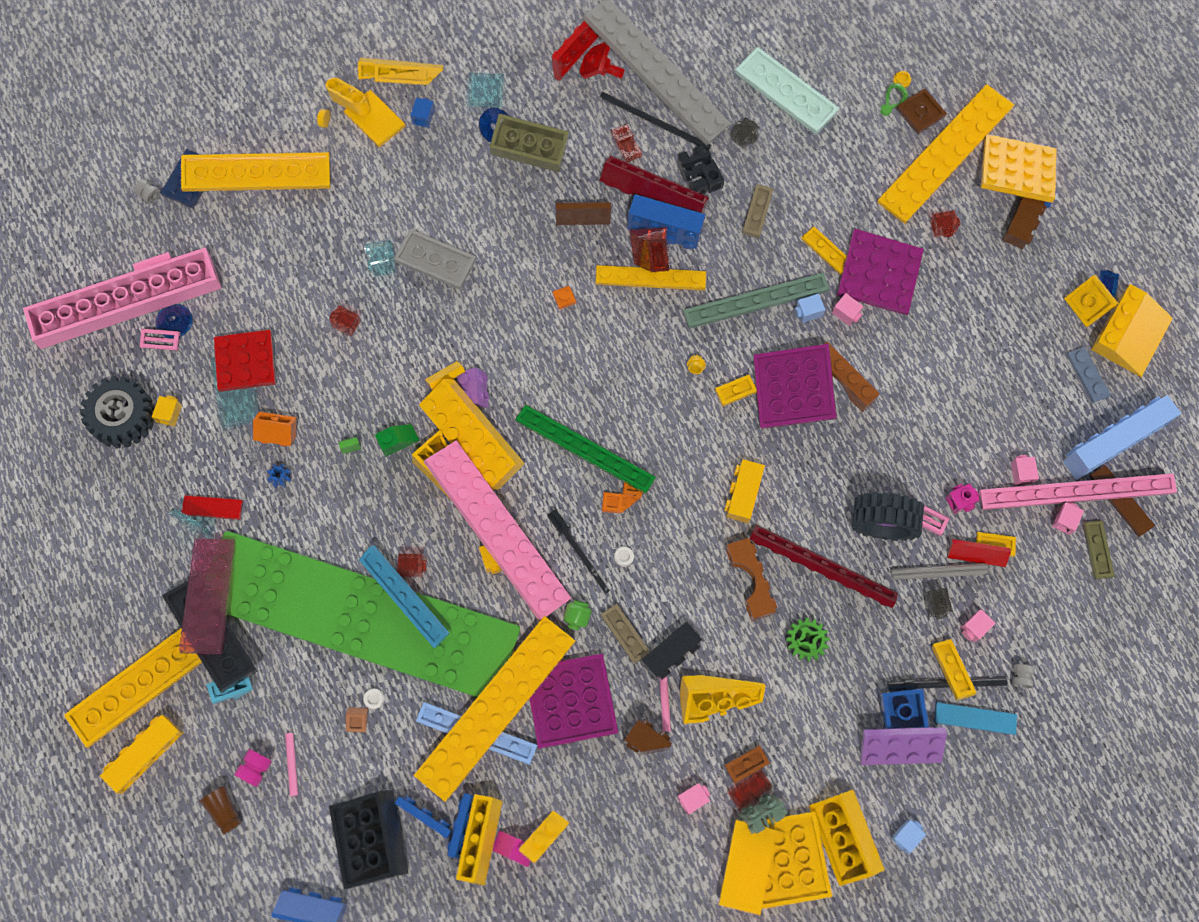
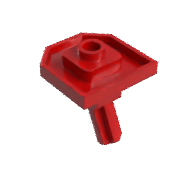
[579,42,625,79]

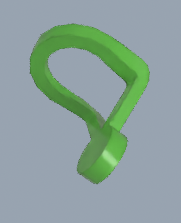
[880,83,908,116]

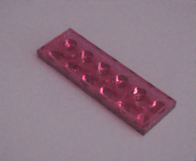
[179,539,236,654]

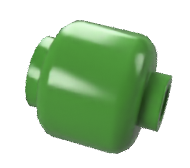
[563,600,592,631]

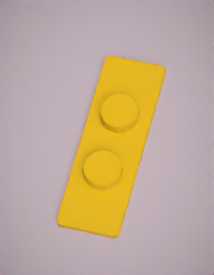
[519,810,569,863]

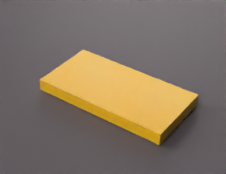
[718,820,777,915]

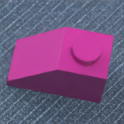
[492,830,531,867]

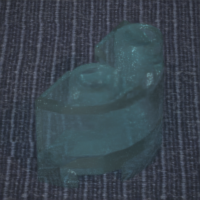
[365,240,396,277]

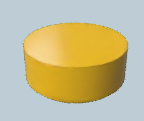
[317,109,330,128]

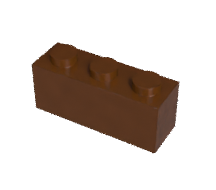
[1002,197,1047,249]

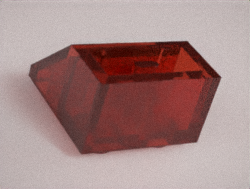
[630,228,670,272]

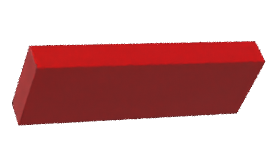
[181,495,244,520]
[947,539,1011,567]

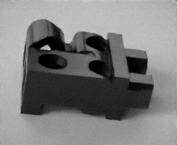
[678,146,725,195]

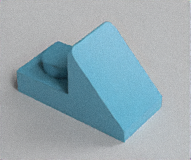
[206,677,253,705]

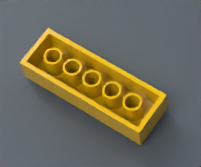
[419,379,525,490]

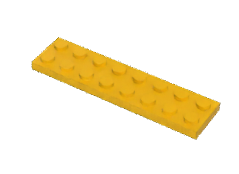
[181,152,330,192]
[64,628,202,748]

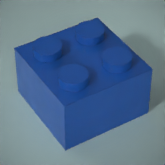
[879,689,929,729]

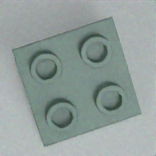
[737,794,788,834]

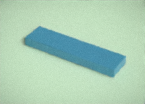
[934,702,1017,735]

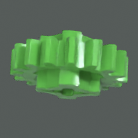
[785,618,830,662]

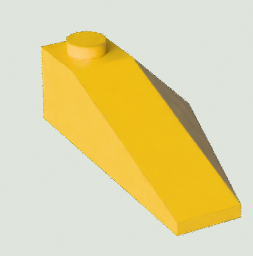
[679,675,766,724]

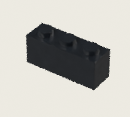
[640,621,702,681]

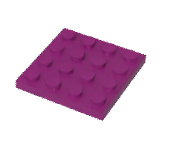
[837,228,924,315]
[753,344,837,429]
[530,653,618,749]

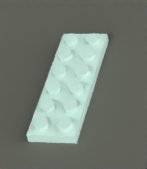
[735,47,839,135]

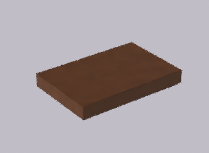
[556,202,611,225]

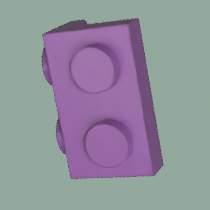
[457,367,489,408]

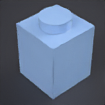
[794,294,825,323]
[891,820,926,854]

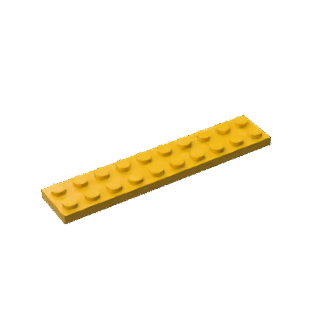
[877,84,1014,224]
[413,616,575,802]

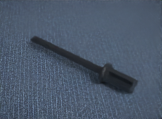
[547,510,610,594]

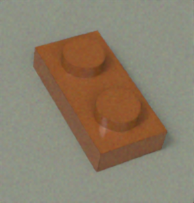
[724,746,770,784]

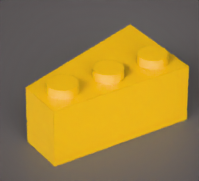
[412,430,451,500]

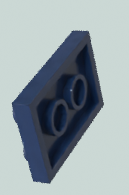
[160,149,204,209]

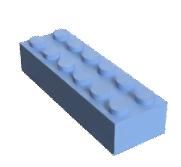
[1063,395,1182,480]

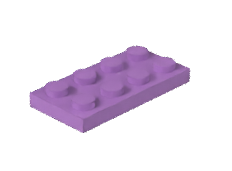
[860,727,947,765]

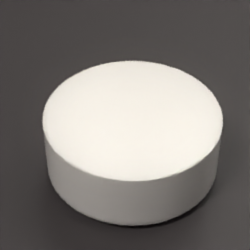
[614,547,634,567]
[363,689,384,710]

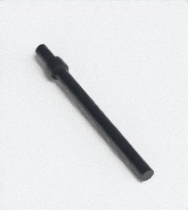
[887,678,1008,691]

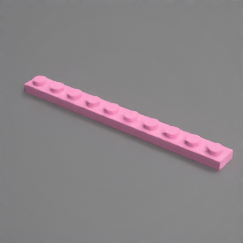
[979,473,1177,510]

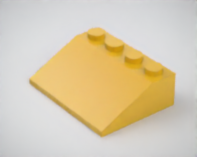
[1091,284,1173,377]

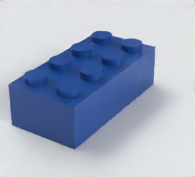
[627,195,706,249]

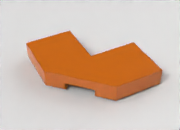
[602,483,642,514]

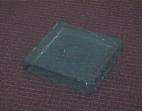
[467,72,504,108]
[168,508,215,542]

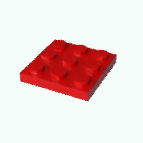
[214,330,276,392]

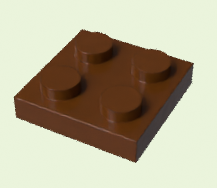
[896,88,947,135]

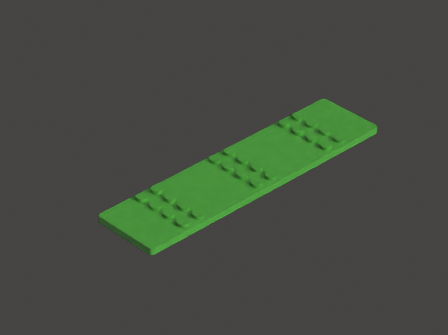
[203,531,520,697]

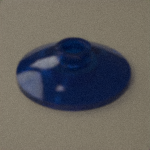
[478,107,509,143]
[155,304,193,338]

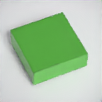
[339,437,361,454]

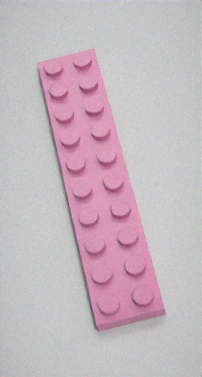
[424,441,571,622]

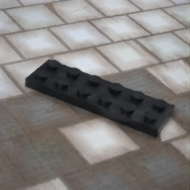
[162,575,258,693]

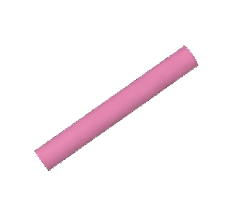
[659,677,671,732]
[285,733,298,796]

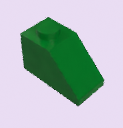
[374,424,420,457]

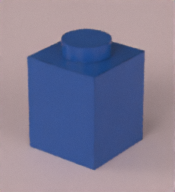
[410,97,435,128]

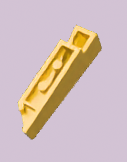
[358,58,444,85]

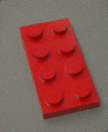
[551,21,599,81]

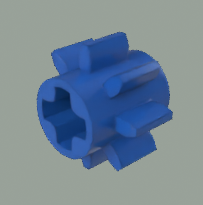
[267,464,291,488]

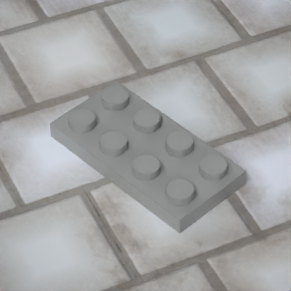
[394,229,476,290]

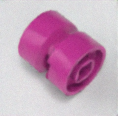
[234,749,272,787]

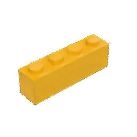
[100,715,183,794]
[456,794,503,886]

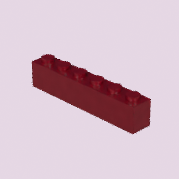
[599,156,709,214]

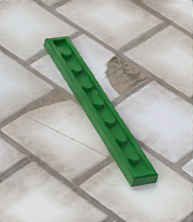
[515,404,656,494]

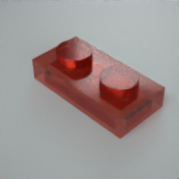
[727,770,773,810]

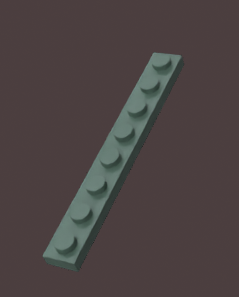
[683,273,829,329]

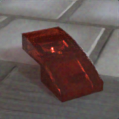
[610,123,642,163]

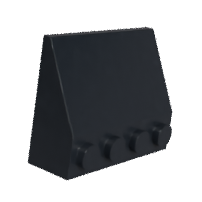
[329,790,409,890]

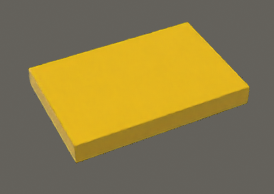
[344,90,406,148]

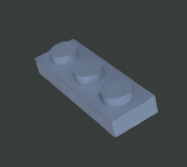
[1066,347,1111,404]

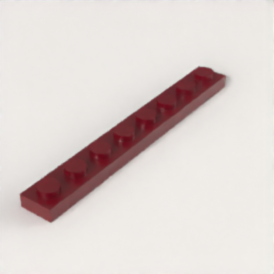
[749,525,898,609]

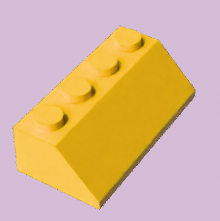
[809,790,885,887]

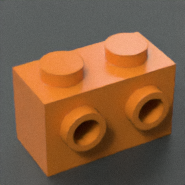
[253,412,297,446]

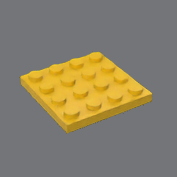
[981,134,1057,203]
[733,812,832,909]

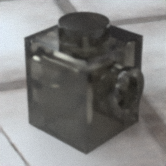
[731,117,760,149]
[923,588,953,620]

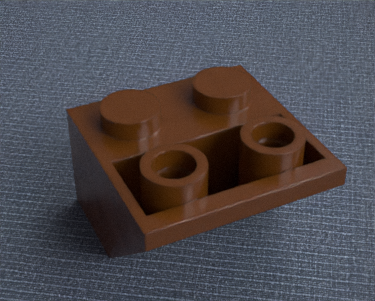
[623,719,673,756]

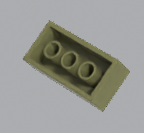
[490,114,569,173]

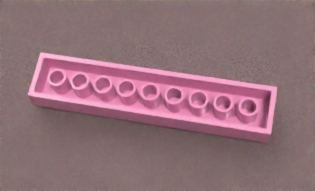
[23,247,222,349]

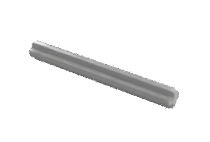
[891,563,988,580]

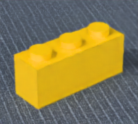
[724,459,765,524]

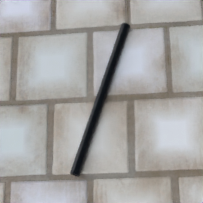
[600,91,712,151]

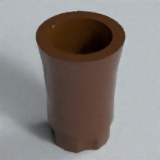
[199,785,242,835]

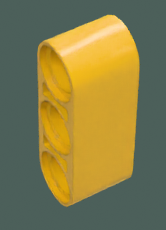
[325,77,370,116]

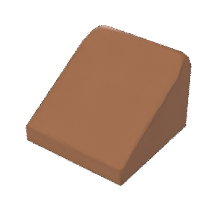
[346,707,368,732]

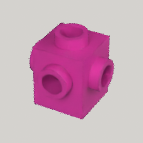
[945,483,979,515]

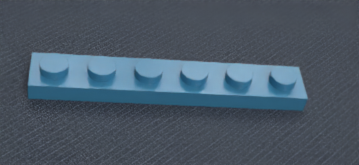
[359,545,450,648]

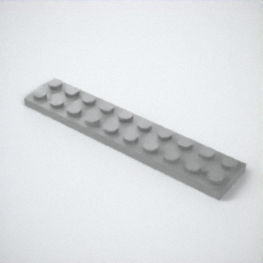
[583,0,731,146]

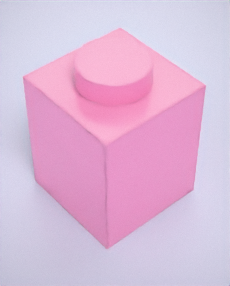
[832,293,864,326]
[1011,455,1039,485]
[1052,502,1084,535]
[960,609,995,642]
[677,783,711,815]

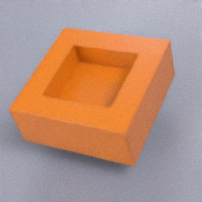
[552,286,576,310]

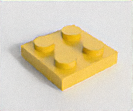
[1064,275,1119,327]

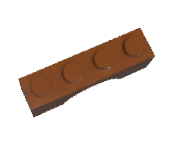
[824,341,880,413]
[725,538,777,622]

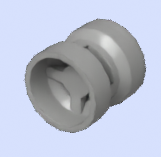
[134,179,161,204]
[1012,664,1035,688]

